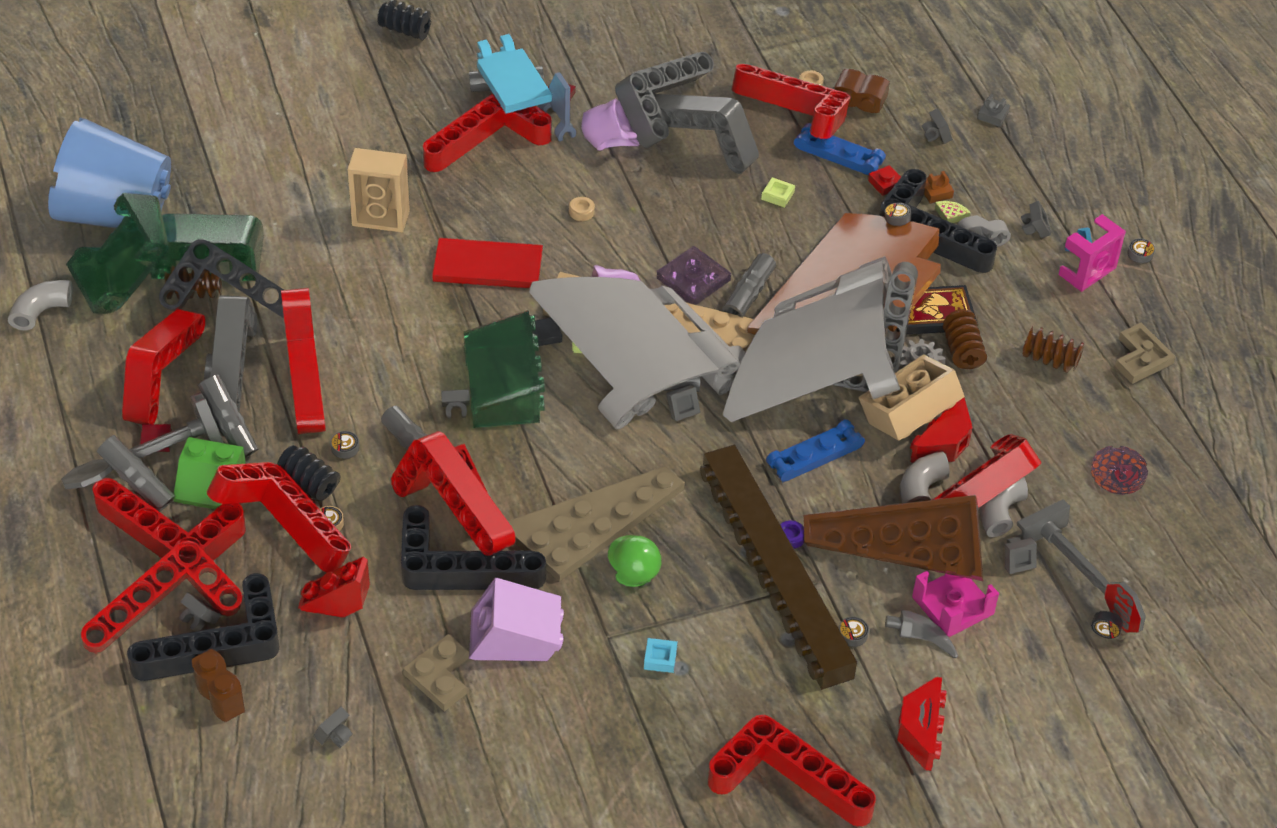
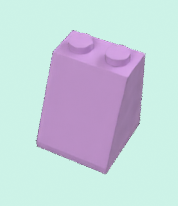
[469,578,564,661]

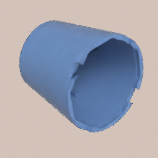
[48,118,171,232]

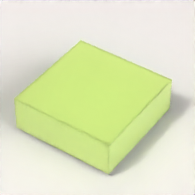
[761,178,795,208]

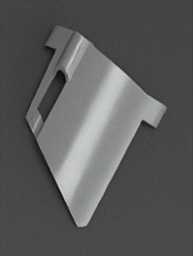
[723,256,900,422]
[529,277,746,430]

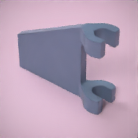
[538,72,576,141]

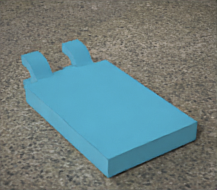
[477,34,552,113]

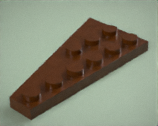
[803,495,983,581]

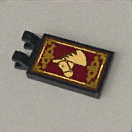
[896,285,977,335]

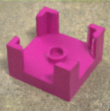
[1058,214,1126,292]
[912,571,999,637]

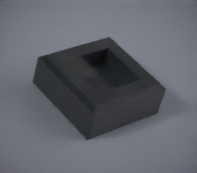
[530,318,562,347]

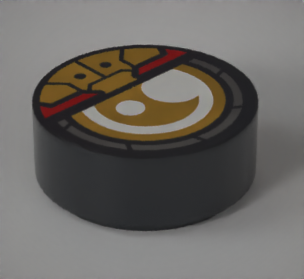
[1091,611,1123,639]

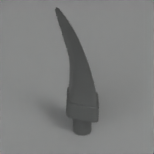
[885,610,958,658]

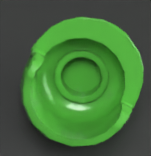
[608,535,661,587]

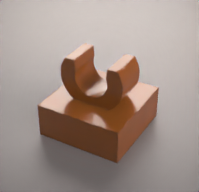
[924,171,954,204]

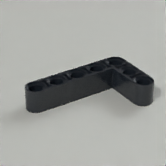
[879,169,997,273]
[159,239,284,318]
[401,505,546,590]
[127,573,280,681]

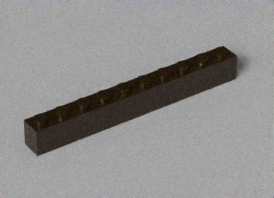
[700,444,857,690]

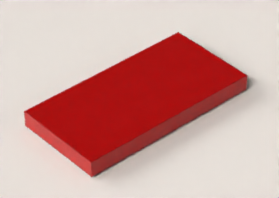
[432,238,543,288]

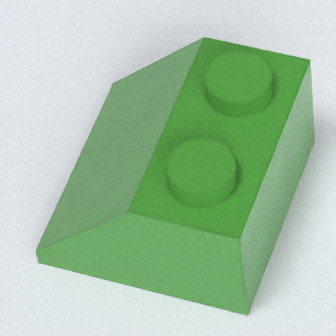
[174,437,246,510]

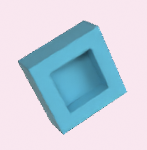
[644,638,678,673]

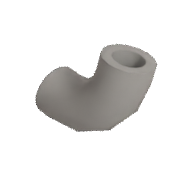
[8,280,73,331]
[899,452,950,504]
[979,477,1028,537]

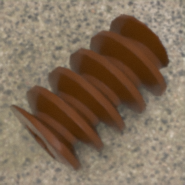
[165,266,222,299]
[943,309,987,369]
[1022,326,1084,373]

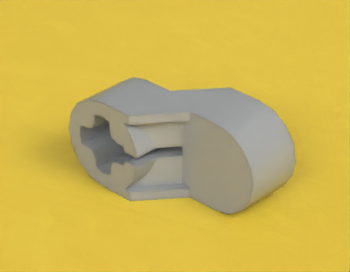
[957,215,1011,247]

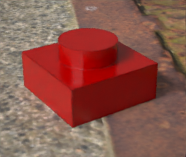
[868,165,901,196]

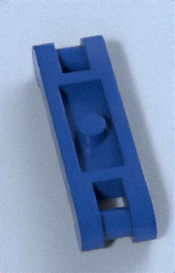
[794,123,886,175]
[766,419,865,482]

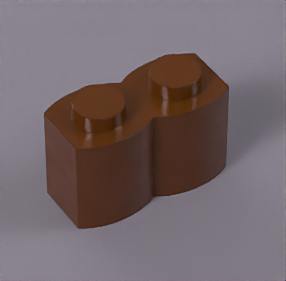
[834,69,890,113]
[192,649,245,722]

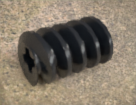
[377,0,431,41]
[277,445,341,501]

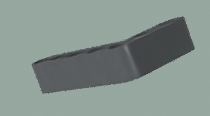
[615,52,714,148]
[653,94,759,174]
[833,262,918,392]
[211,295,257,428]

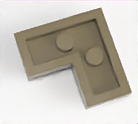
[1115,323,1176,384]
[403,634,469,712]

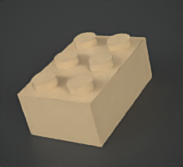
[348,148,410,233]
[858,354,965,441]

